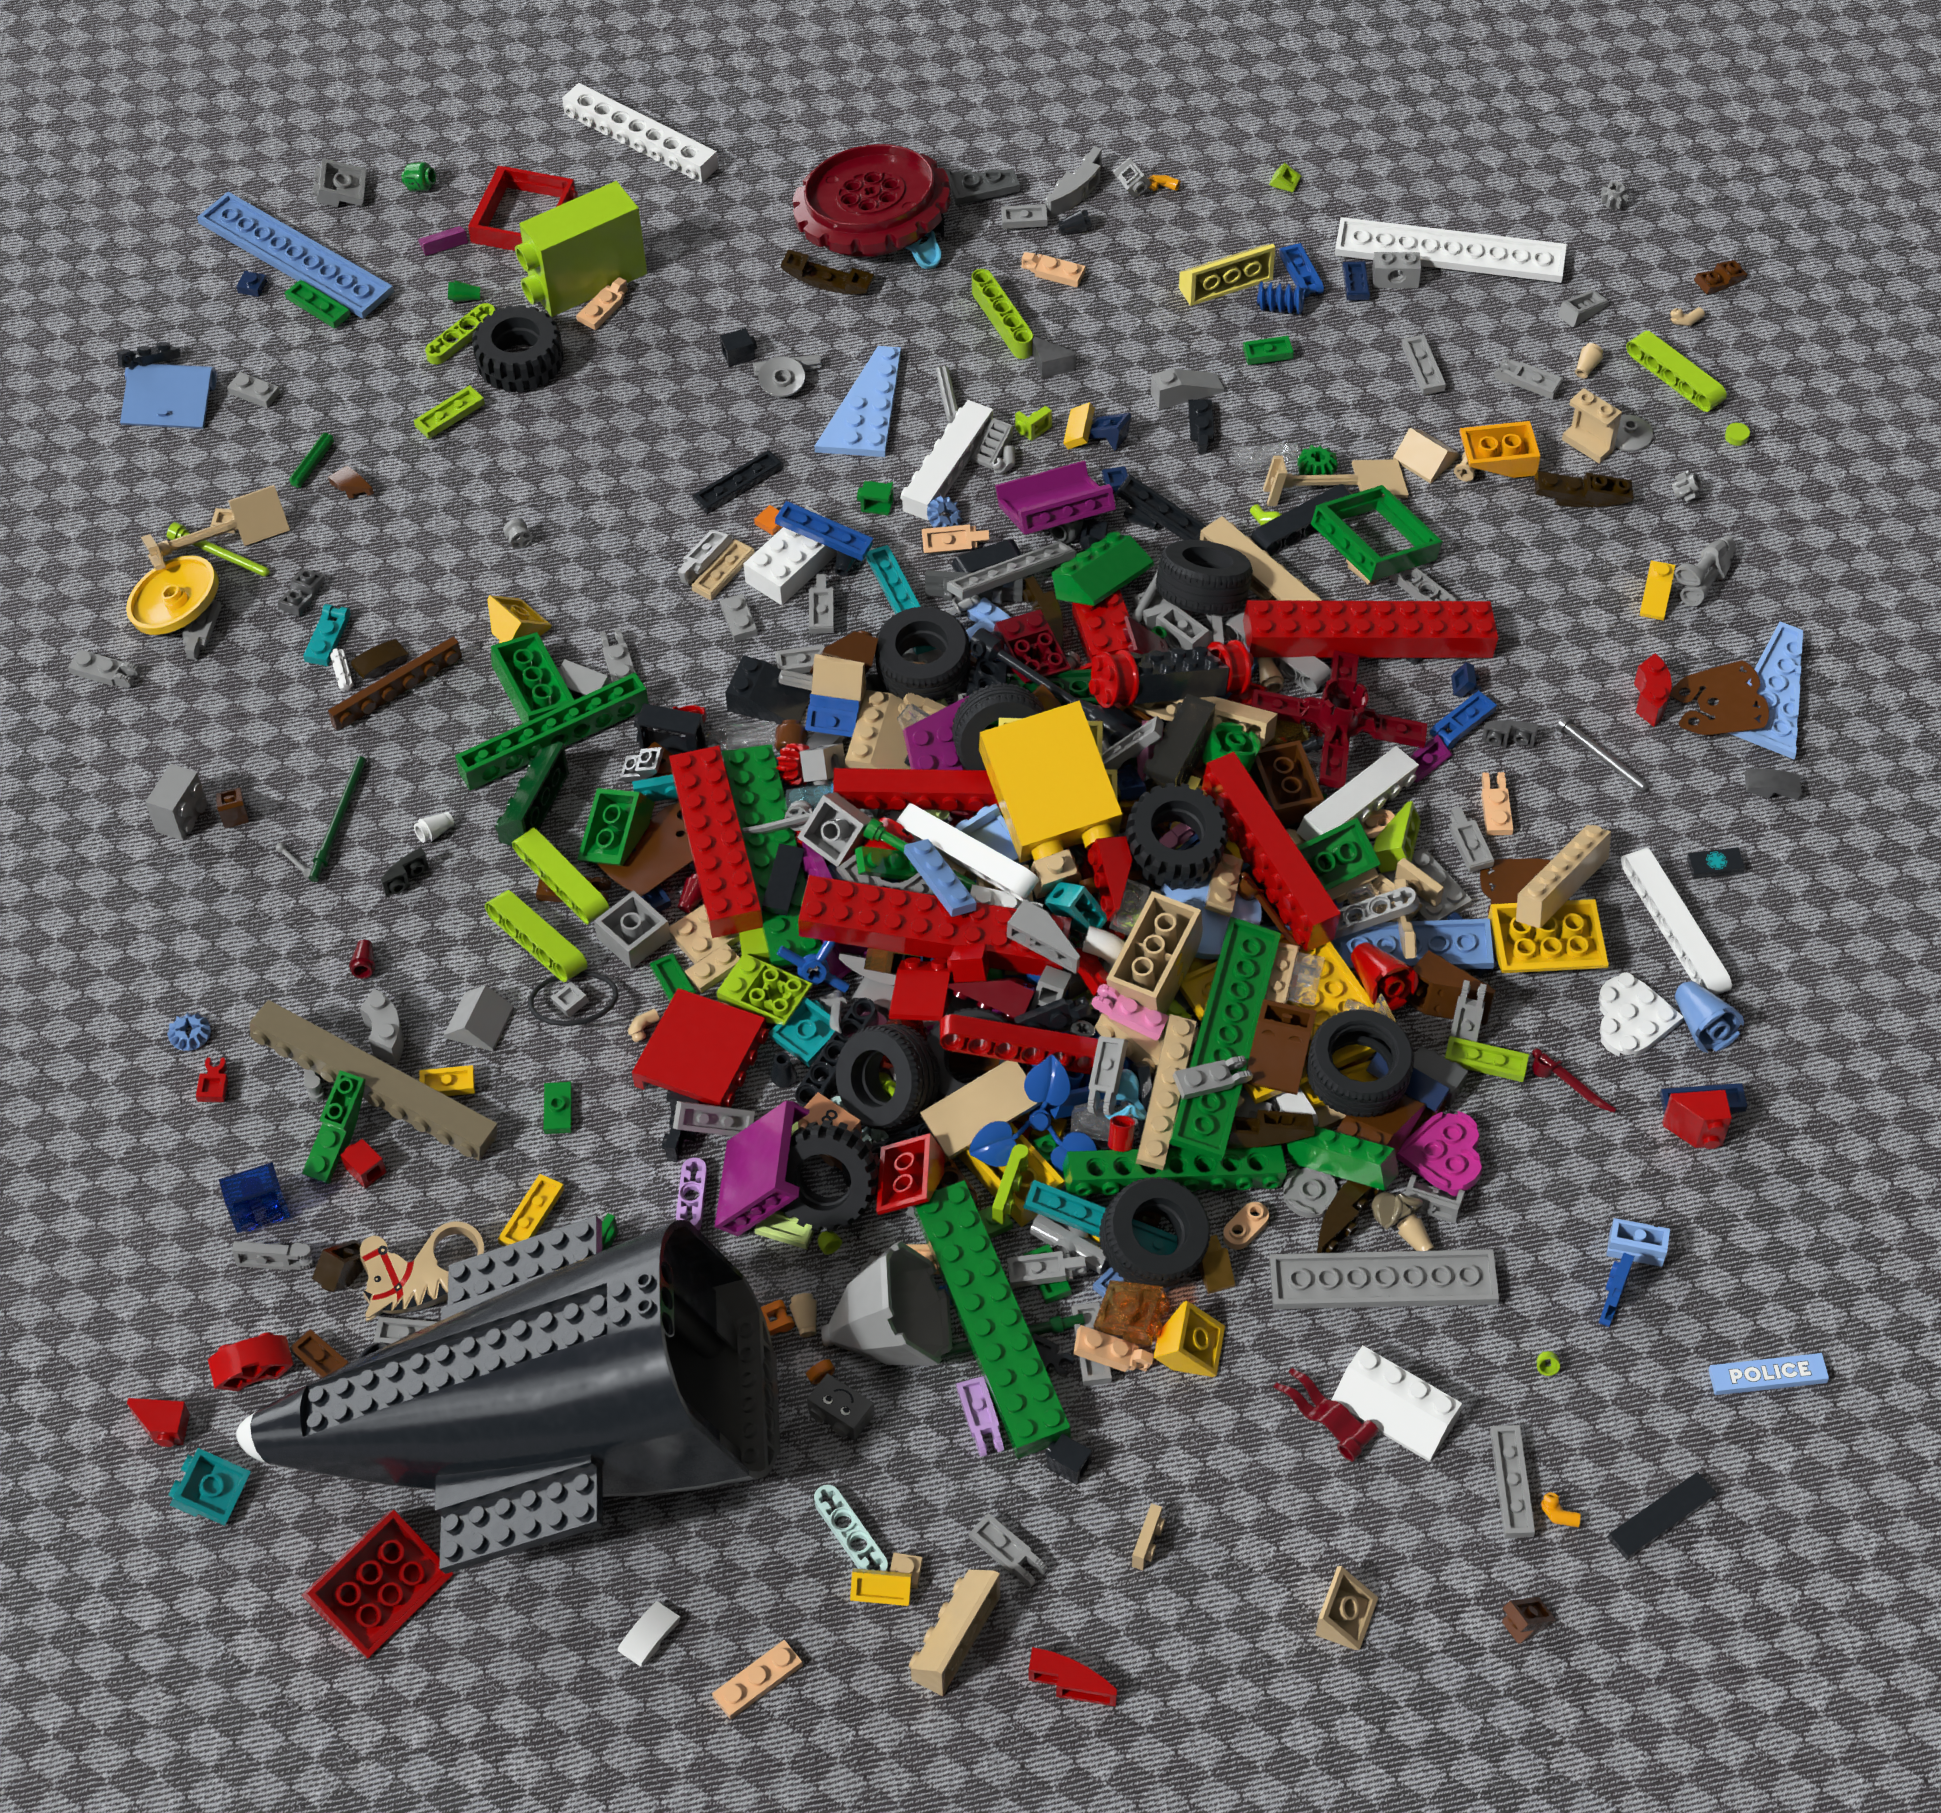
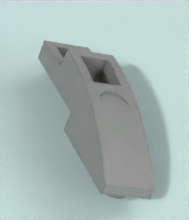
[1045,146,1102,218]

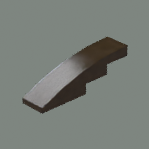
[1226,1110,1315,1149]

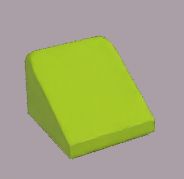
[1269,163,1302,192]

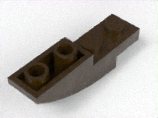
[1534,471,1634,507]
[1022,576,1063,651]
[1317,1180,1384,1253]

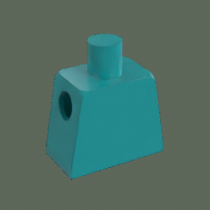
[1044,882,1107,934]

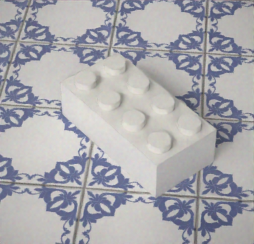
[743,506,837,605]

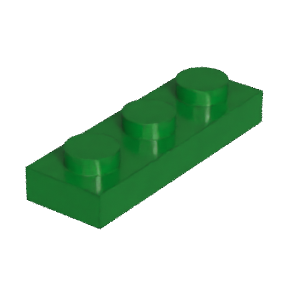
[284,279,351,329]
[855,846,918,880]

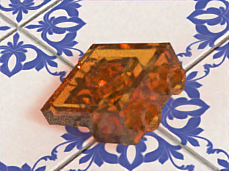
[1093,1280,1170,1346]

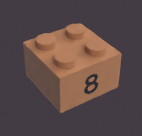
[798,1092,862,1170]

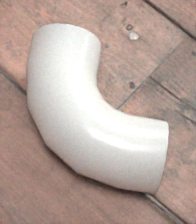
[1082,926,1125,973]

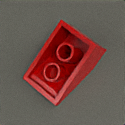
[889,957,954,1021]
[876,1133,945,1215]

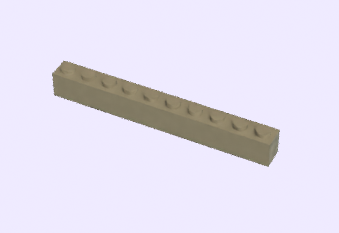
[249,1000,498,1161]

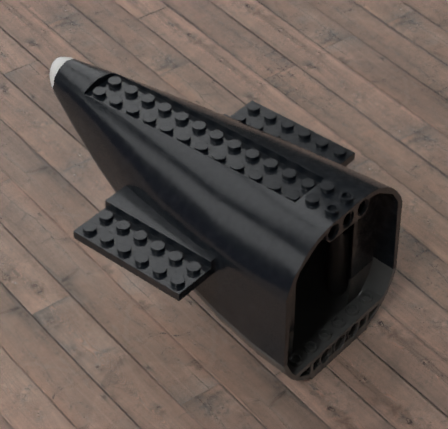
[236,1216,781,1574]

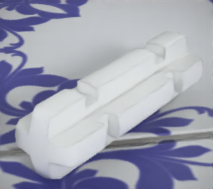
[330,648,354,691]

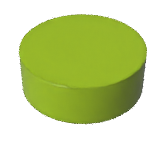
[1725,423,1750,446]

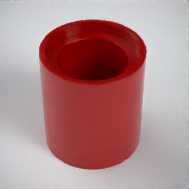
[1108,1115,1135,1152]

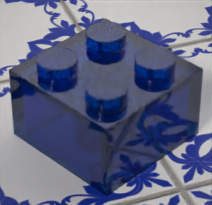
[218,1162,290,1233]

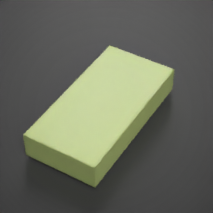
[755,1210,814,1249]

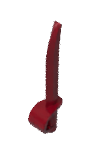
[1532,1048,1616,1113]

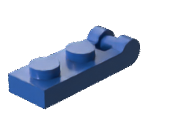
[1279,243,1324,298]
[1430,690,1497,749]

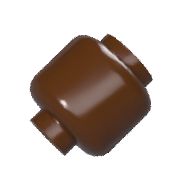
[774,719,808,753]

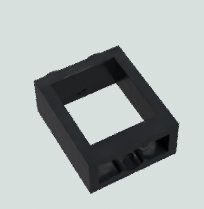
[634,703,706,755]

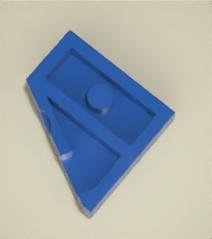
[1599,1253,1635,1327]

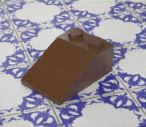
[1336,1095,1426,1155]

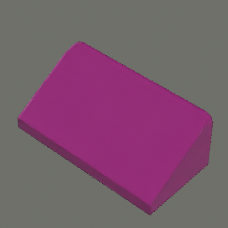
[418,226,468,256]
[1408,735,1452,783]

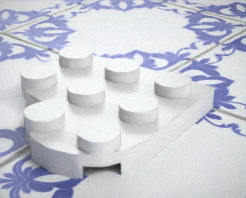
[1599,972,1684,1057]

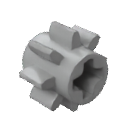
[1601,181,1629,210]
[1672,470,1702,502]

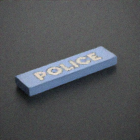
[1708,1353,1829,1395]

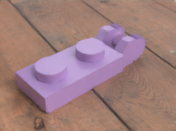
[956,1376,1004,1457]

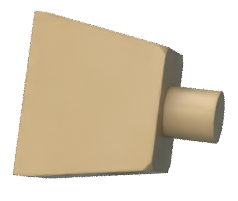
[1030,850,1083,899]

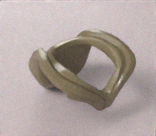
[1371,1192,1424,1230]

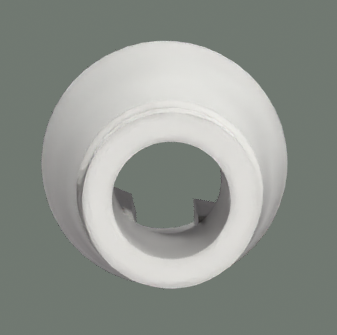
[414,812,454,843]

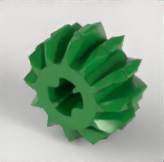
[1297,444,1338,475]

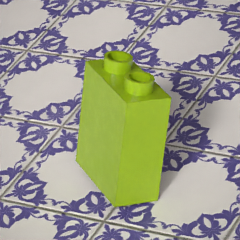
[515,181,647,317]

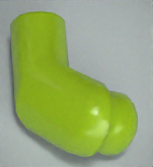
[1250,504,1282,525]

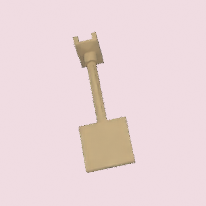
[1263,456,1409,506]
[141,485,290,571]

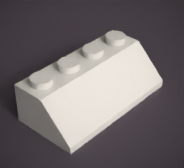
[1332,1345,1462,1462]

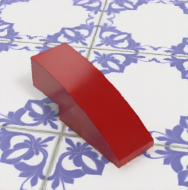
[1028,1647,1117,1707]

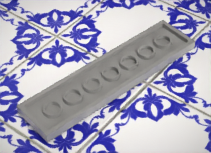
[1269,1249,1499,1309]

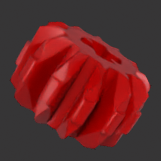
[776,743,809,786]

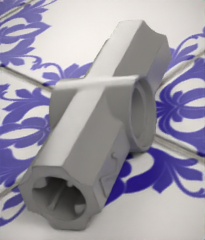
[1030,1214,1109,1274]

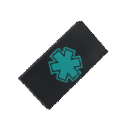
[1687,847,1745,879]

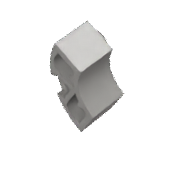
[360,989,404,1065]

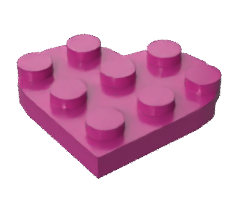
[1396,1111,1482,1196]

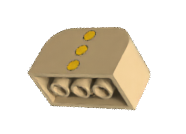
[1106,891,1203,1014]

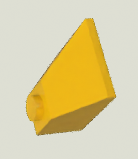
[487,595,552,643]
[1154,1301,1225,1377]

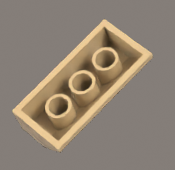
[909,1569,1000,1696]

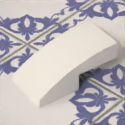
[617,1601,680,1667]

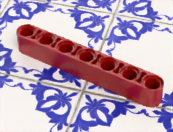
[940,1014,1124,1075]

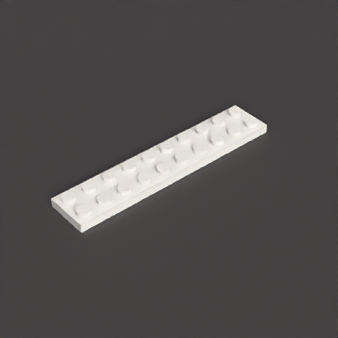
[1335,217,1566,283]

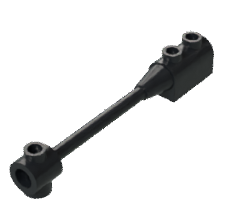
[969,628,1142,746]

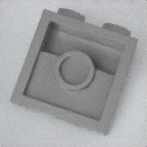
[312,158,366,207]

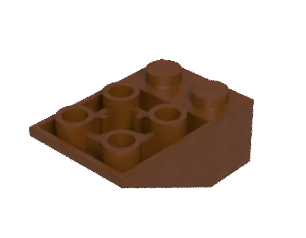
[1405,950,1496,1025]
[1245,999,1317,1095]

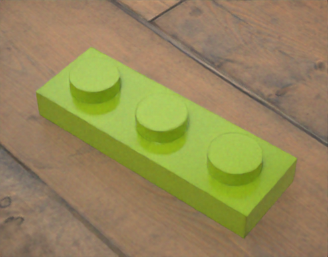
[413,385,485,439]
[1445,1036,1529,1082]

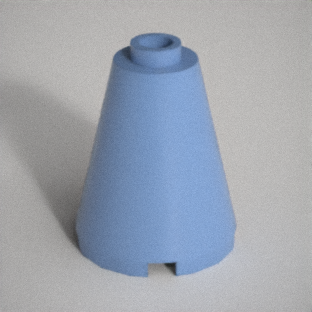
[1675,981,1744,1053]

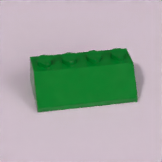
[1052,532,1155,606]
[491,632,574,724]

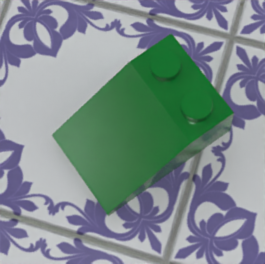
[577,788,655,866]
[1297,817,1381,891]

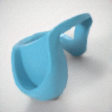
[906,230,942,269]
[1103,1069,1147,1120]

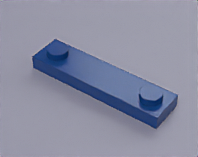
[775,501,873,561]

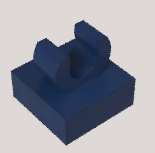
[1451,662,1482,698]

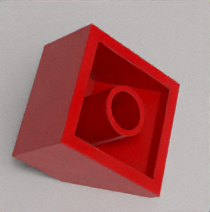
[1662,1090,1732,1149]

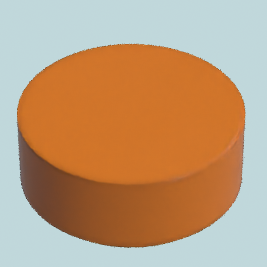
[806,1359,835,1384]

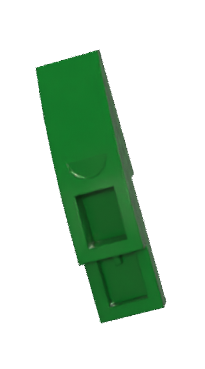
[302,1070,366,1184]

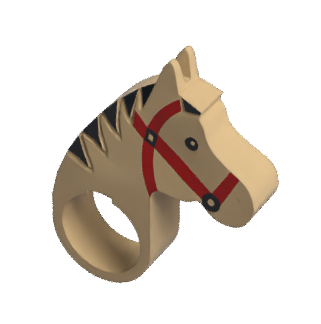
[360,1221,484,1322]

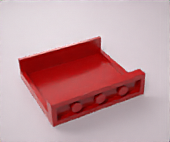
[632,988,769,1108]

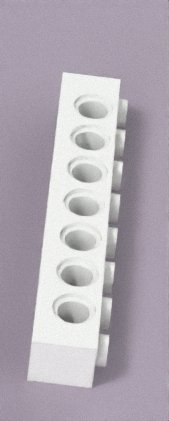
[562,83,718,183]

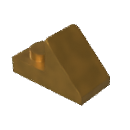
[1197,1234,1235,1294]

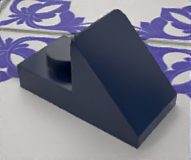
[1088,413,1132,451]

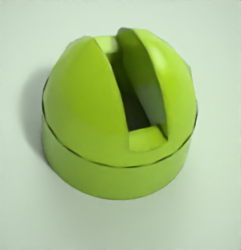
[818,1230,842,1255]
[1536,1351,1560,1376]

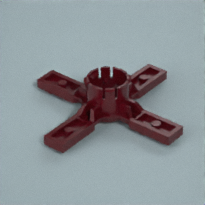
[1251,650,1428,789]

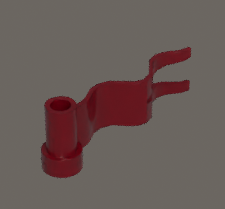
[1273,1368,1379,1462]

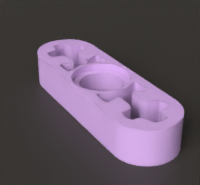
[676,1158,707,1230]

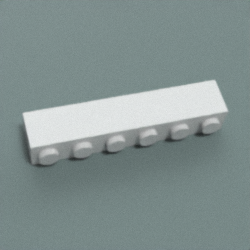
[900,400,993,521]
[1296,746,1419,841]

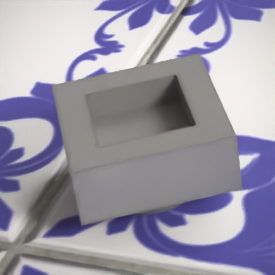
[551,982,589,1017]

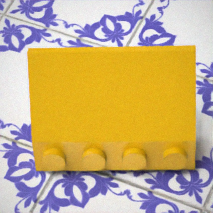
[1488,899,1609,973]

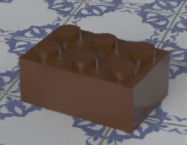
[1251,740,1324,826]

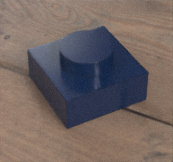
[236,271,267,297]
[1102,466,1128,493]

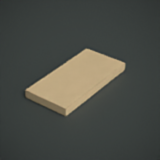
[920,1061,1043,1160]

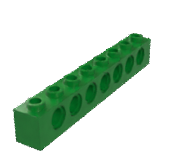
[455,672,649,791]
[1062,1145,1287,1196]

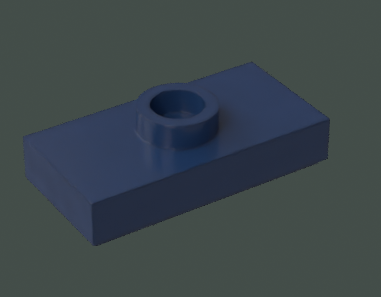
[1342,261,1370,301]

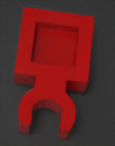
[196,1058,228,1102]

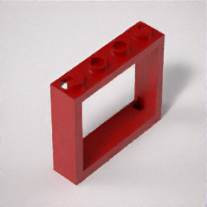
[468,165,578,251]

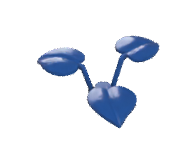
[969,1055,1097,1174]

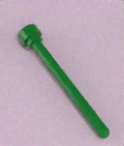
[863,818,977,891]

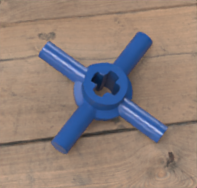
[777,941,850,993]

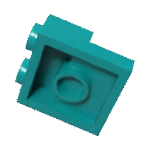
[768,997,842,1067]
[168,1448,251,1526]

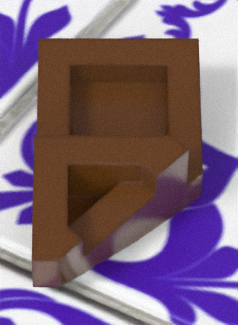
[328,466,374,499]

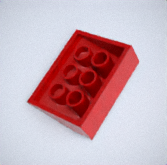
[301,1509,454,1659]

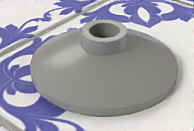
[758,356,805,397]
[1615,415,1653,452]

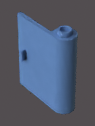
[120,364,217,429]

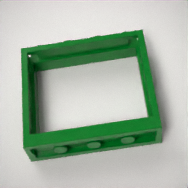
[1311,485,1443,582]

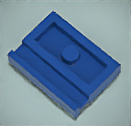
[805,694,861,737]

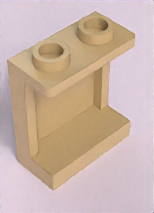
[1562,388,1622,464]

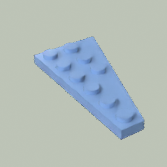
[815,346,901,457]
[1729,621,1803,759]

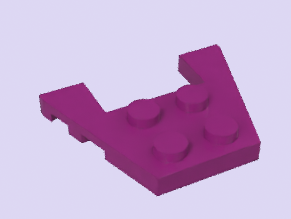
[903,695,969,770]

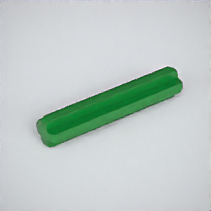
[289,432,334,488]

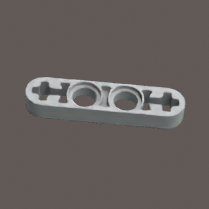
[1384,552,1456,601]
[1334,887,1419,939]

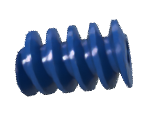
[1257,281,1306,315]

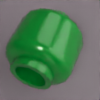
[401,162,436,192]

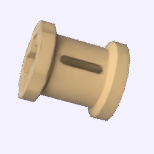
[1454,452,1476,482]

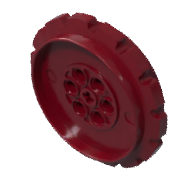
[792,144,951,257]

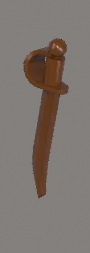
[1237,872,1303,952]

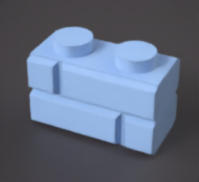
[1606,1218,1670,1267]

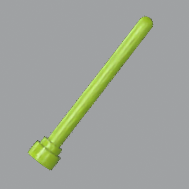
[167,522,270,577]

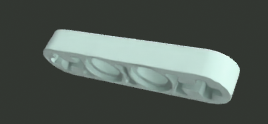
[814,1485,888,1571]

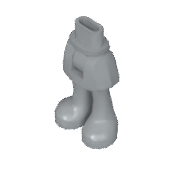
[1674,535,1736,606]

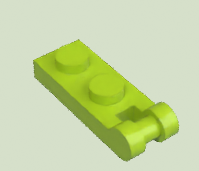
[992,1144,1028,1224]

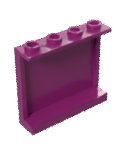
[995,460,1116,535]
[715,1100,810,1236]

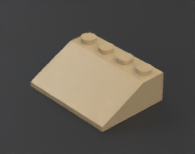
[845,690,918,769]

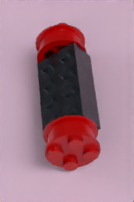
[1089,640,1253,708]

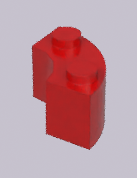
[1634,653,1672,727]
[208,1332,294,1391]

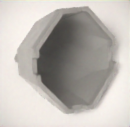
[821,1241,953,1366]

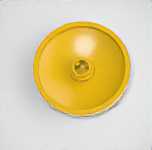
[126,556,219,635]

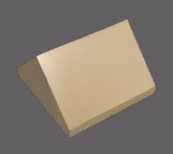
[1393,428,1460,484]
[1315,1566,1378,1650]

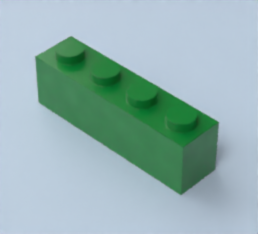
[1287,1126,1399,1191]

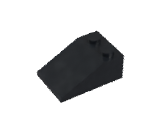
[725,655,812,725]

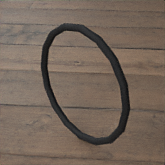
[528,971,619,1026]

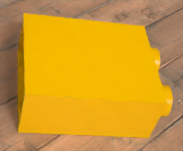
[979,701,1122,863]

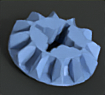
[927,496,963,528]
[167,1012,211,1051]

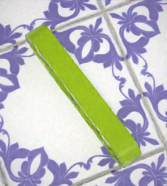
[425,303,495,365]

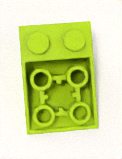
[717,953,812,1025]

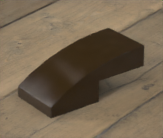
[351,639,409,680]

